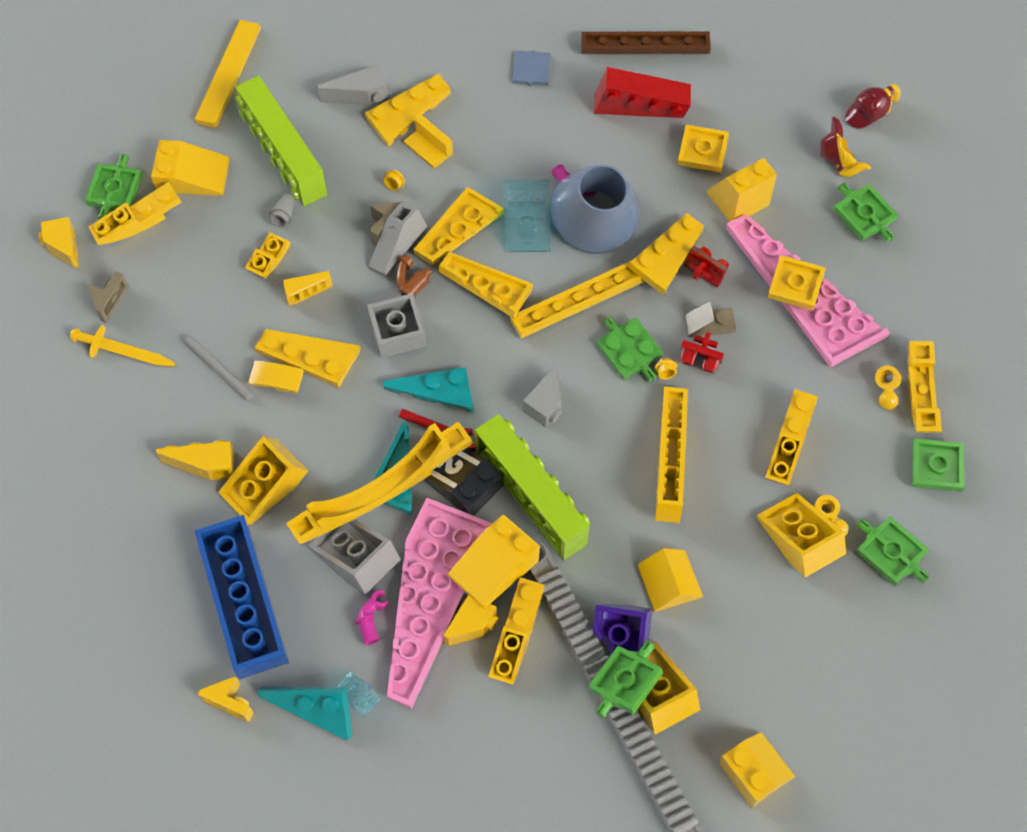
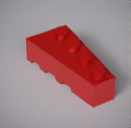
[594,67,691,118]

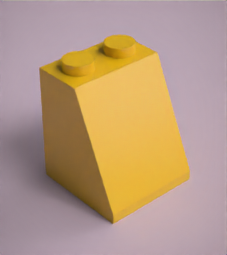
[707,158,777,222]

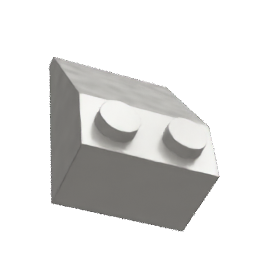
[308,519,401,594]

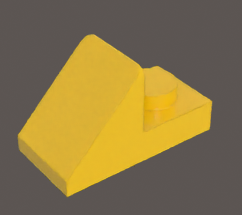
[198,677,254,723]

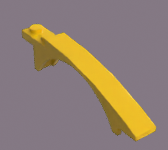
[286,422,473,544]

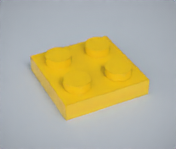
[677,124,729,173]
[767,255,826,311]

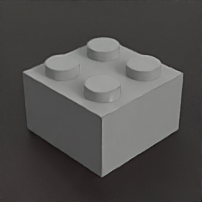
[367,293,427,358]

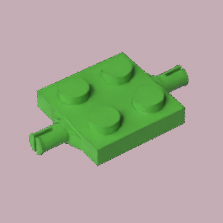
[85,153,143,219]
[833,182,899,243]
[597,316,663,382]
[856,516,930,587]
[588,640,663,718]

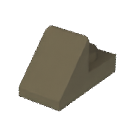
[370,202,401,246]
[88,271,129,323]
[685,302,736,337]

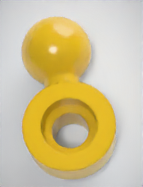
[875,365,901,410]
[814,495,848,536]

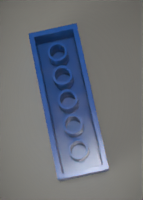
[195,515,289,680]

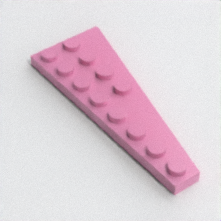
[726,214,890,368]

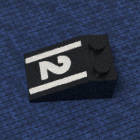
[424,448,504,516]

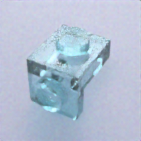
[337,672,380,717]

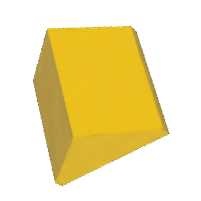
[637,548,703,612]

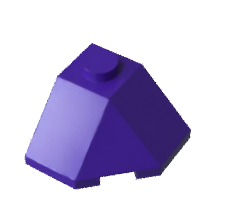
[593,604,653,655]

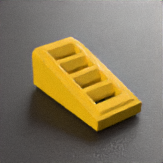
[283,271,333,306]

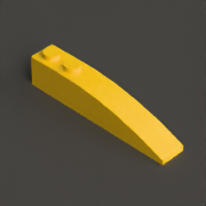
[655,387,688,523]

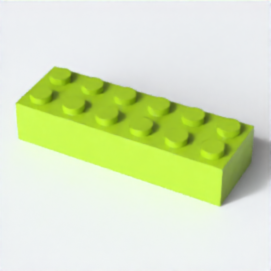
[235,76,328,207]
[475,414,590,561]

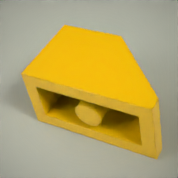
[38,217,79,268]
[443,595,499,646]

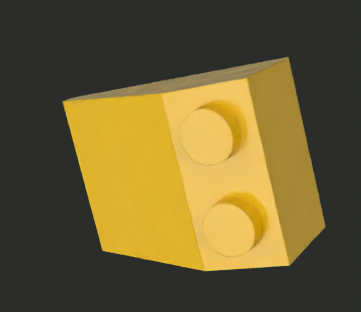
[151,140,230,196]
[218,436,309,525]
[757,493,846,577]
[448,514,540,608]
[637,641,700,735]

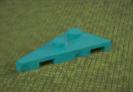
[383,367,474,412]
[374,422,412,515]
[258,687,353,740]

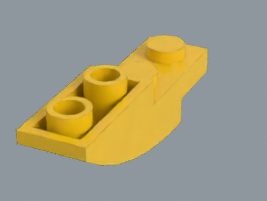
[88,182,181,245]
[765,389,818,486]
[488,577,545,685]

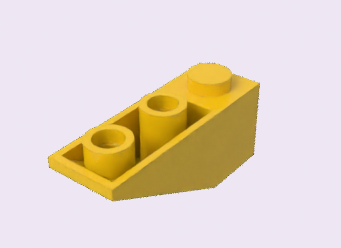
[156,440,235,480]

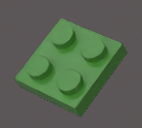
[912,438,965,492]

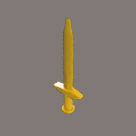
[70,325,175,367]

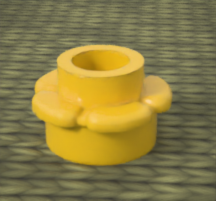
[383,170,405,191]
[655,358,678,379]

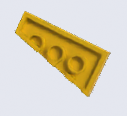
[365,74,451,147]
[413,187,504,265]
[628,213,705,296]
[439,252,533,318]
[255,329,361,388]

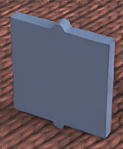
[512,50,551,86]

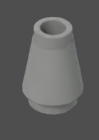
[269,194,295,227]

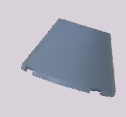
[550,165,640,254]

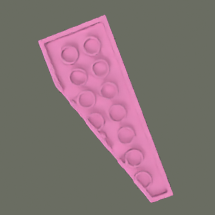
[387,498,492,709]

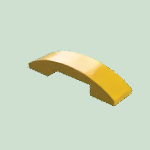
[908,341,942,433]

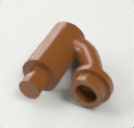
[396,254,432,297]

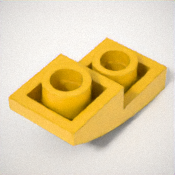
[245,232,291,279]
[249,361,304,393]

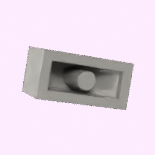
[523,367,562,428]

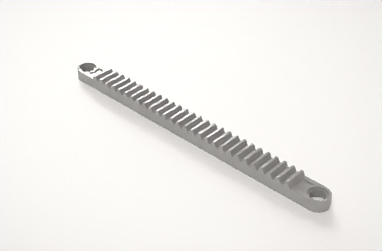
[529,541,703,832]

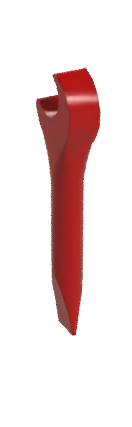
[398,409,476,452]

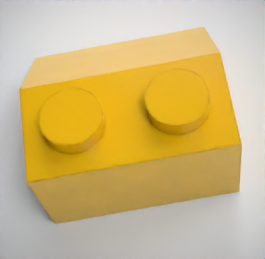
[719,732,795,808]

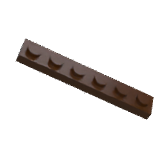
[581,31,711,54]

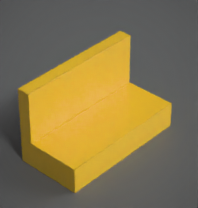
[404,115,453,169]

